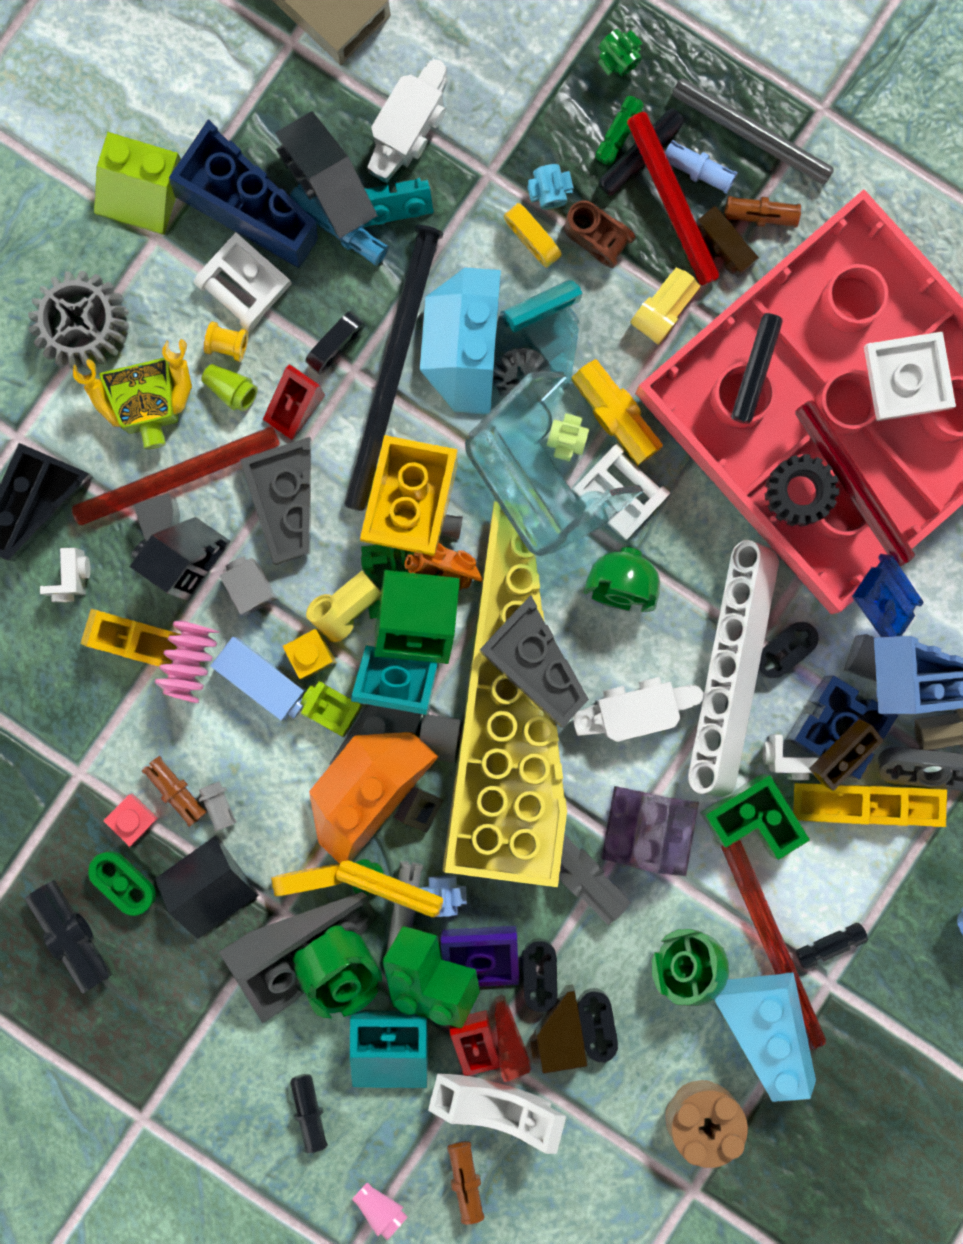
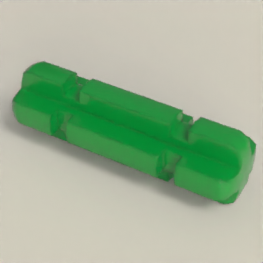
[595,96,644,166]

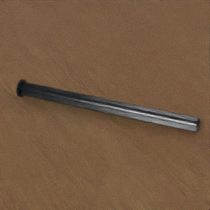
[344,225,444,511]

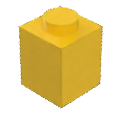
[282,629,337,680]

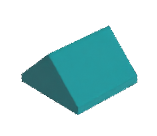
[351,645,438,715]

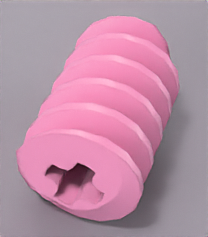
[154,621,219,703]

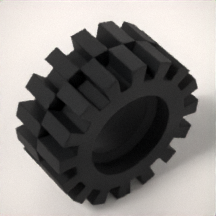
[764,454,839,527]

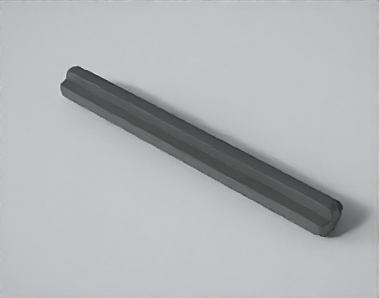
[672,79,834,185]

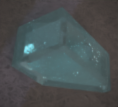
[521,307,580,391]

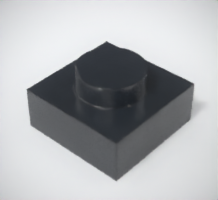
[394,786,444,833]

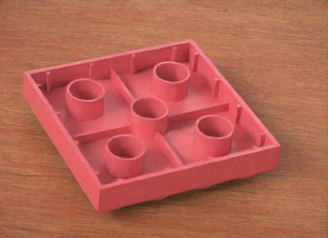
[635,189,963,614]

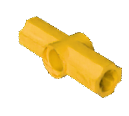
[571,359,663,466]

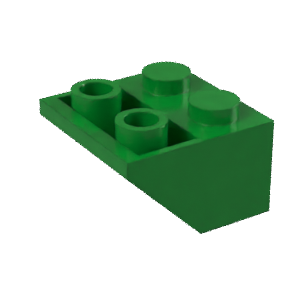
[374,570,459,664]

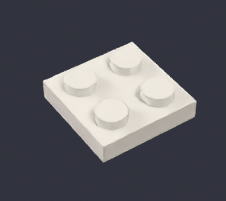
[864,332,956,421]

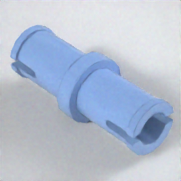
[665,140,738,194]

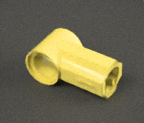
[630,267,701,345]
[306,571,381,642]

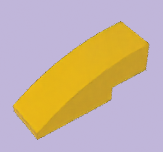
[80,608,181,667]

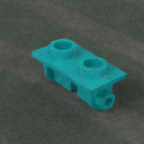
[363,177,434,227]

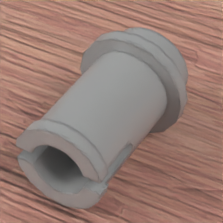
[198,781,237,831]

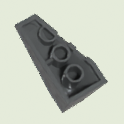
[219,892,377,1024]

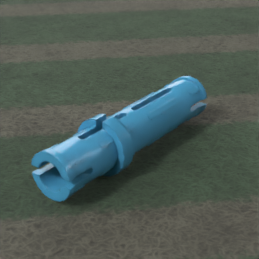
[290,184,389,266]

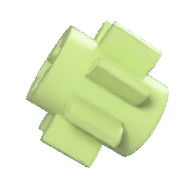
[546,413,589,461]

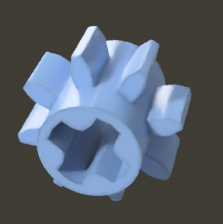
[420,875,467,917]

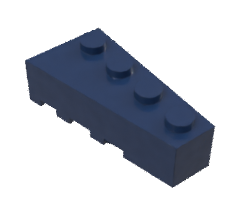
[169,119,318,268]

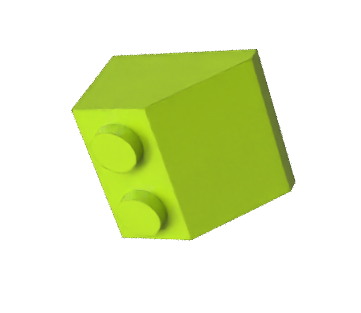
[94,132,181,235]

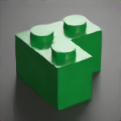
[700,773,810,860]
[383,926,480,1029]

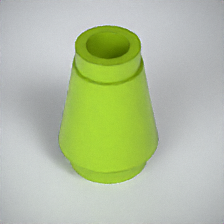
[201,364,258,412]

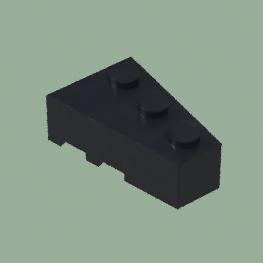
[0,443,93,562]

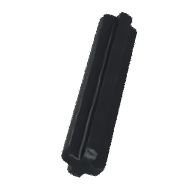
[598,108,684,196]
[731,313,783,424]

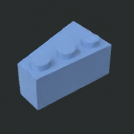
[874,636,963,714]

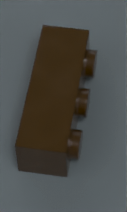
[696,206,759,278]
[809,719,884,791]

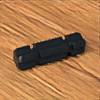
[795,923,868,969]

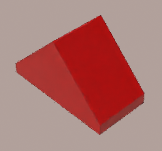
[262,364,325,440]
[449,1010,501,1076]

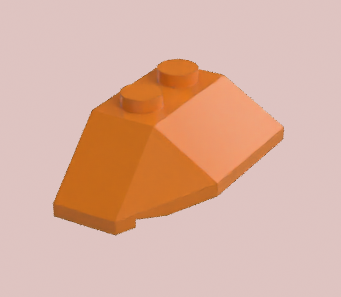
[309,732,438,864]

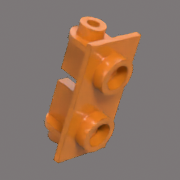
[404,542,483,590]

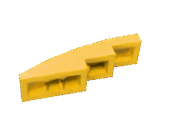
[793,783,947,827]

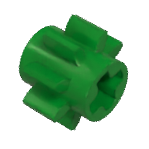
[598,29,643,77]

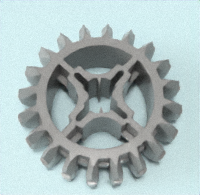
[28,270,129,370]

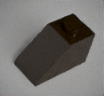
[530,984,588,1074]

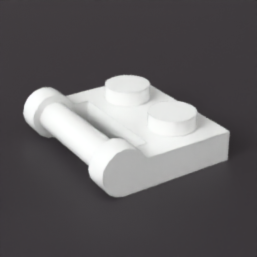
[193,232,292,332]
[572,443,670,541]

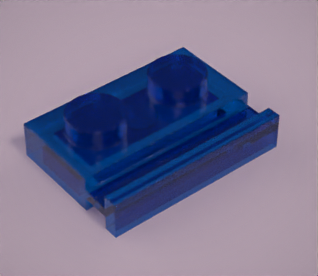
[852,553,924,637]

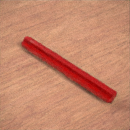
[627,112,719,286]

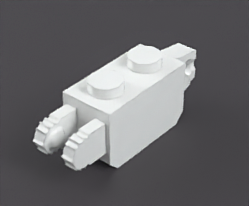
[367,58,448,183]
[572,677,704,742]

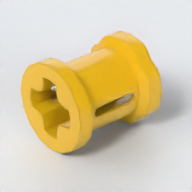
[203,321,248,362]

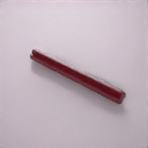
[795,400,915,567]

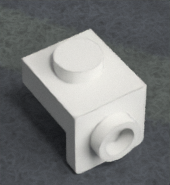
[40,548,91,602]
[763,734,819,780]

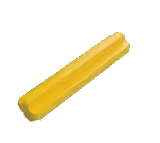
[336,860,443,917]

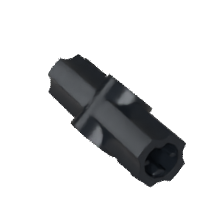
[24,880,113,994]

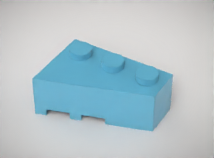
[715,973,816,1102]

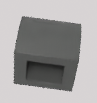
[134,493,180,540]
[844,634,877,682]
[420,714,461,763]

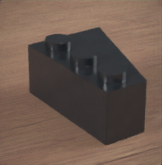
[275,111,377,239]
[129,517,231,601]

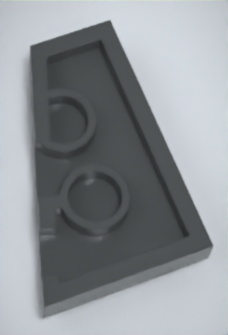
[240,437,312,565]
[479,595,589,728]

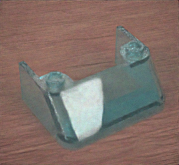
[465,371,643,556]

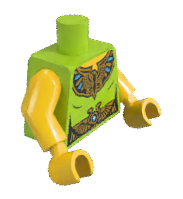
[73,339,192,450]

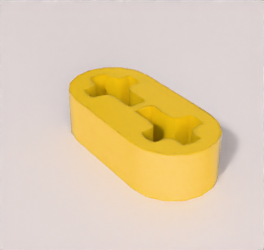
[503,203,562,268]
[271,864,343,896]

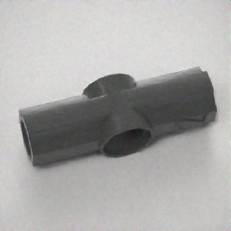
[559,834,631,925]

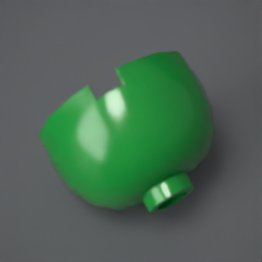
[584,547,661,612]
[652,929,729,1006]

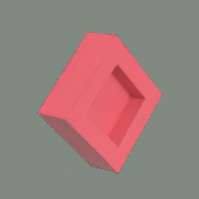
[103,793,158,847]

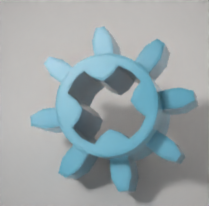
[528,164,573,210]

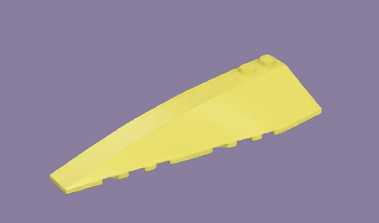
[442,501,567,887]

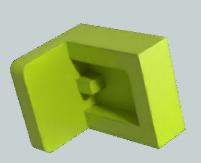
[300,681,363,738]

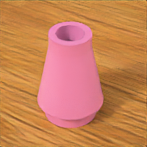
[352,1182,408,1240]

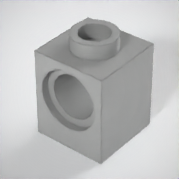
[219,556,278,617]

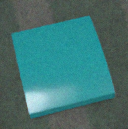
[500,280,583,333]

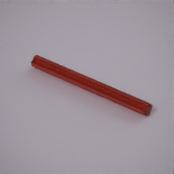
[71,426,280,525]
[721,839,826,1050]

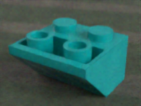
[350,1010,428,1088]

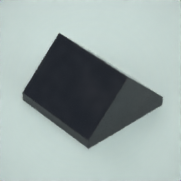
[155,835,259,939]

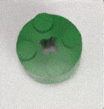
[293,926,382,1019]

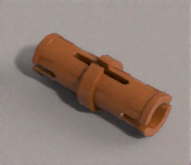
[724,196,801,228]
[141,756,207,828]
[447,1141,485,1225]

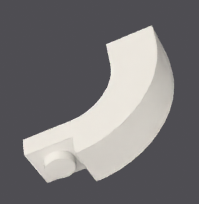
[428,1074,566,1154]

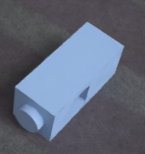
[210,637,307,721]

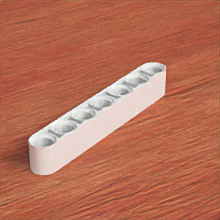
[688,540,779,797]

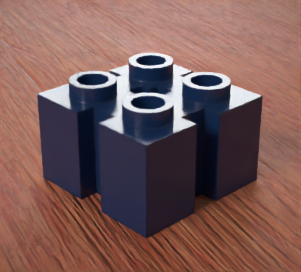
[786,675,898,780]

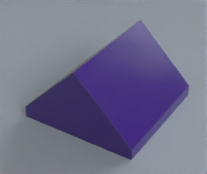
[441,926,519,987]

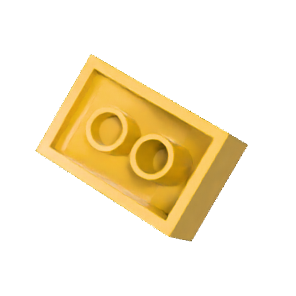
[360,435,458,556]

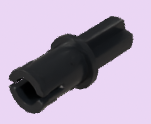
[290,1074,328,1153]

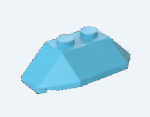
[420,267,501,415]

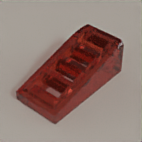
[495,994,531,1082]

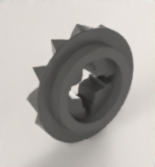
[493,348,551,404]

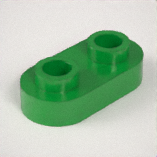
[88,851,155,916]

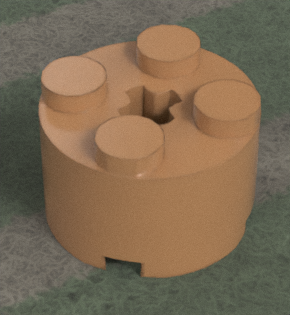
[665,1080,748,1168]

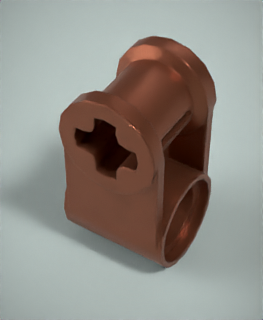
[565,201,636,268]

